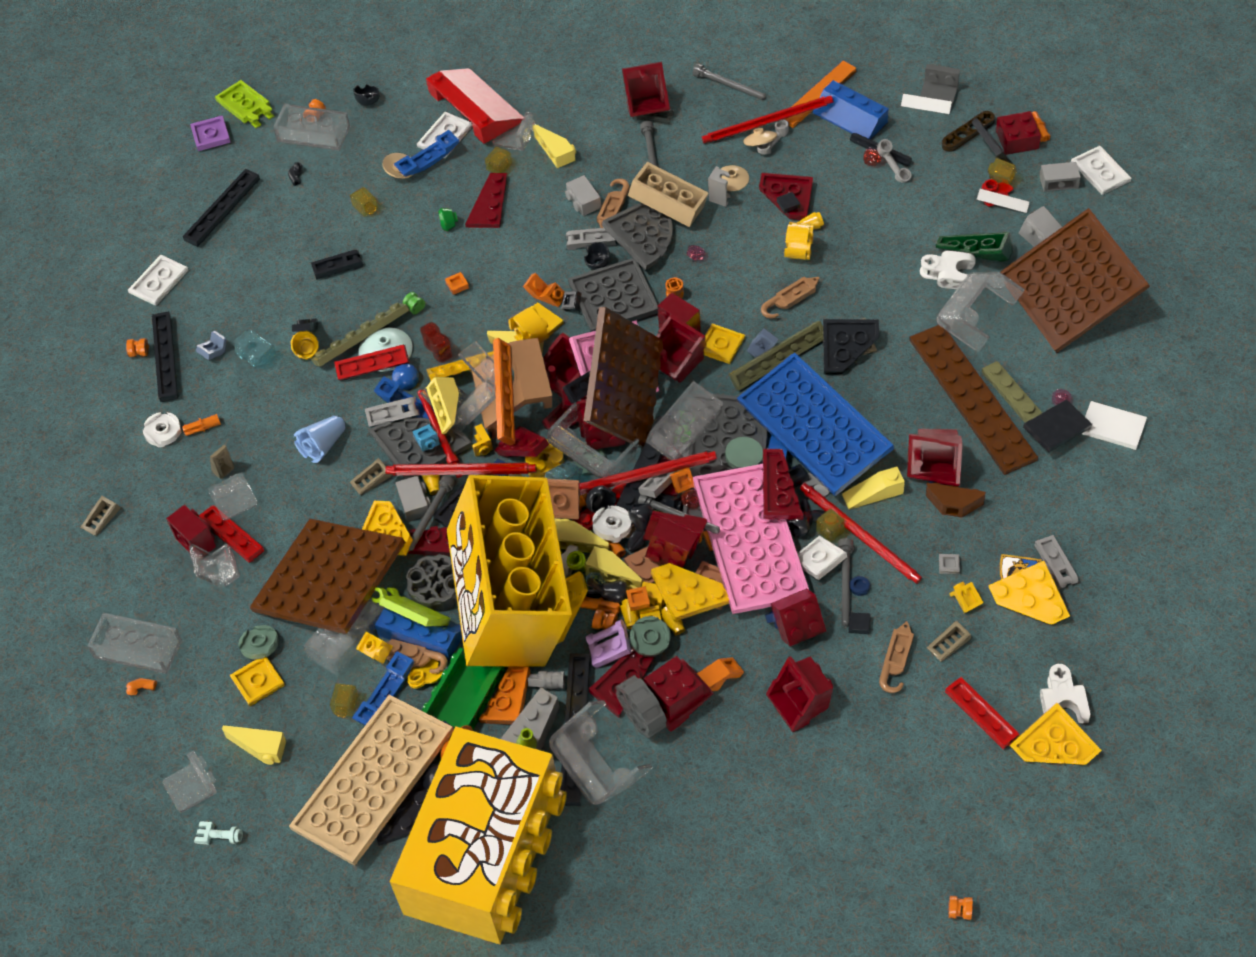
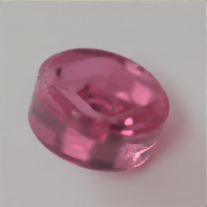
[686,245,705,260]
[1051,389,1071,406]

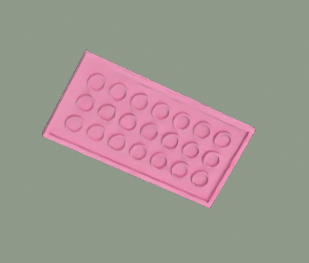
[693,464,809,614]

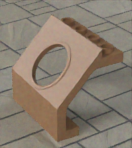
[472,338,552,438]

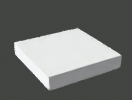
[797,536,847,580]

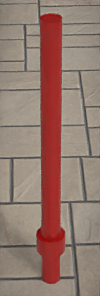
[417,390,463,478]

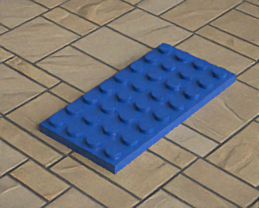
[737,352,894,496]

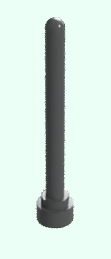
[693,63,766,100]
[640,121,657,166]
[409,475,456,551]
[638,495,720,534]
[838,538,854,627]

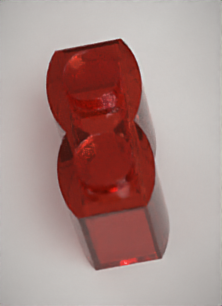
[420,322,453,363]

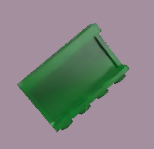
[422,647,505,729]

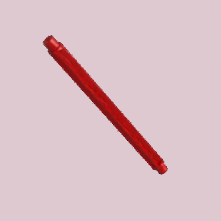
[701,95,833,143]
[579,451,717,495]
[385,463,537,476]
[800,483,922,584]

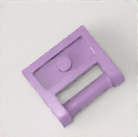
[586,620,631,669]

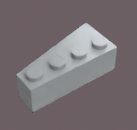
[1019,206,1062,247]
[501,688,559,750]

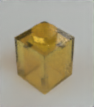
[485,146,512,173]
[988,158,1017,185]
[350,187,378,217]
[816,508,845,542]
[330,683,359,718]

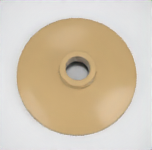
[743,128,777,146]
[382,153,414,178]
[721,165,749,191]

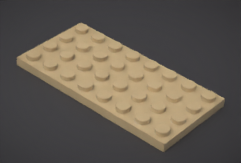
[289,695,454,866]

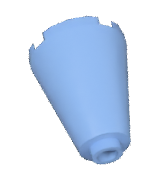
[294,416,345,463]

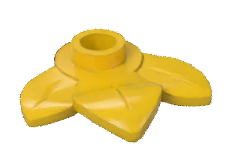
[407,659,443,689]

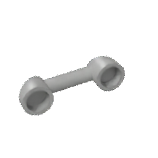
[757,119,789,154]
[877,139,911,183]

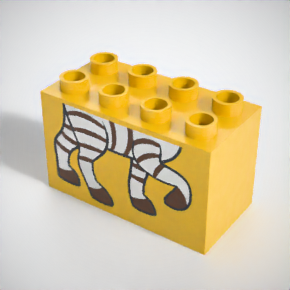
[447,475,572,667]
[390,726,567,945]

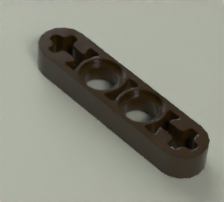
[942,111,995,152]

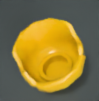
[291,331,319,360]

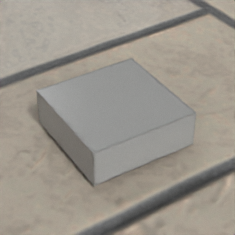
[939,554,960,574]

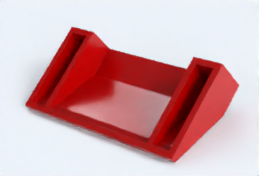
[426,68,525,144]

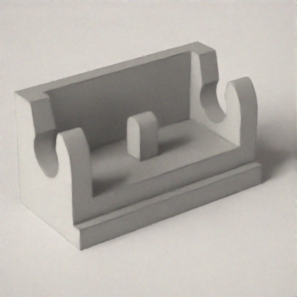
[708,166,730,207]

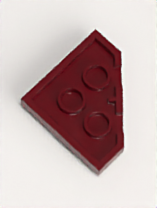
[759,173,813,220]

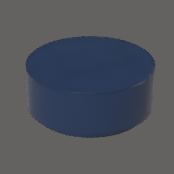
[850,576,870,596]

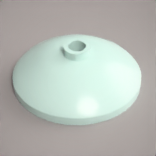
[359,327,413,372]

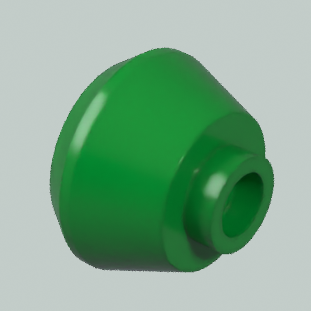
[438,208,458,231]

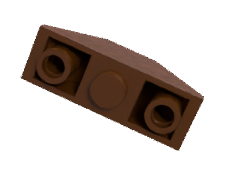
[925,482,986,518]

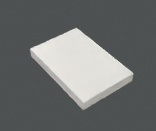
[417,112,473,158]
[1071,146,1131,195]
[128,255,189,306]
[1082,401,1147,450]

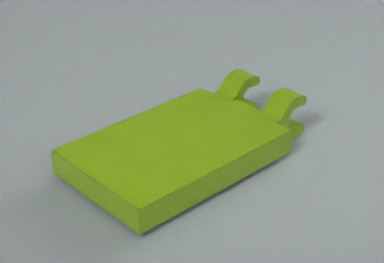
[215,80,274,128]
[372,588,451,626]

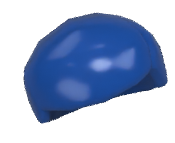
[392,363,420,390]

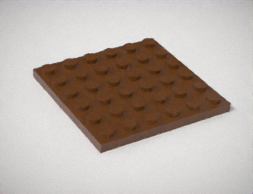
[998,208,1150,353]
[584,307,663,449]
[250,519,406,634]

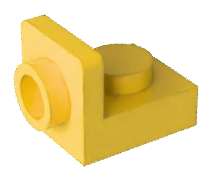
[472,424,493,457]
[949,581,983,613]

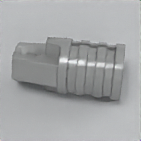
[528,671,566,690]

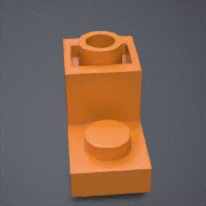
[523,273,564,307]
[697,657,744,691]

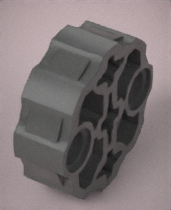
[406,554,457,611]
[616,675,667,738]

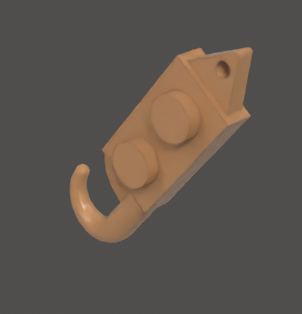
[597,179,630,228]
[761,276,819,319]
[879,621,914,693]
[386,639,447,674]

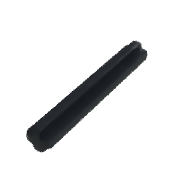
[850,133,912,166]

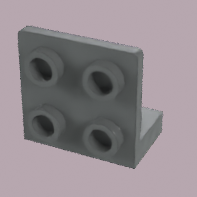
[920,64,960,107]

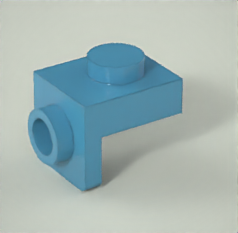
[413,424,440,452]

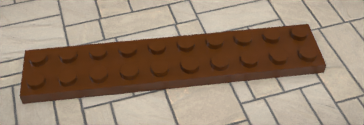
[909,324,1038,475]

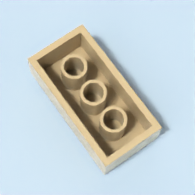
[628,162,709,227]

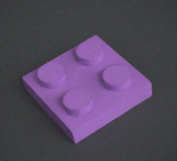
[190,115,231,151]

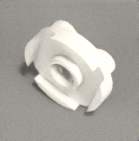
[143,412,181,447]
[593,506,632,543]

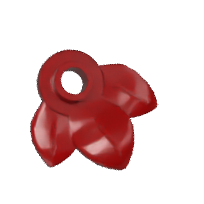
[982,179,1014,207]

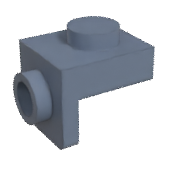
[747,328,778,358]
[196,331,226,360]

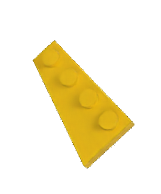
[426,351,494,381]

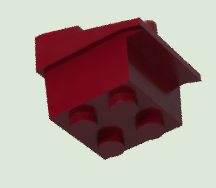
[622,61,670,117]
[656,314,707,383]
[543,332,581,397]
[576,400,625,451]
[907,429,962,486]
[643,511,708,568]
[644,656,713,732]
[766,656,833,733]

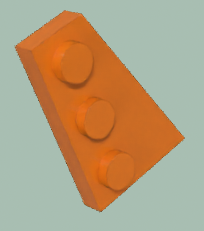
[479,666,531,724]

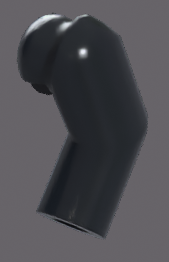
[288,162,303,186]

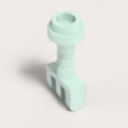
[194,821,243,845]

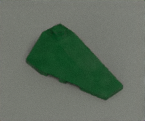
[936,232,1013,262]

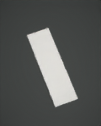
[901,94,952,114]
[977,189,1029,213]

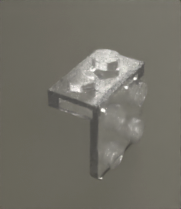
[493,112,535,151]
[207,472,258,520]
[189,544,240,588]
[163,750,217,813]

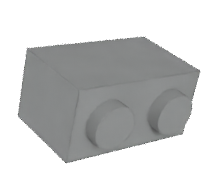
[1040,162,1080,192]
[565,175,601,216]
[395,476,431,522]

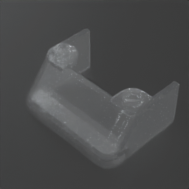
[936,272,1025,352]
[420,341,496,431]
[547,400,639,478]
[549,700,652,805]

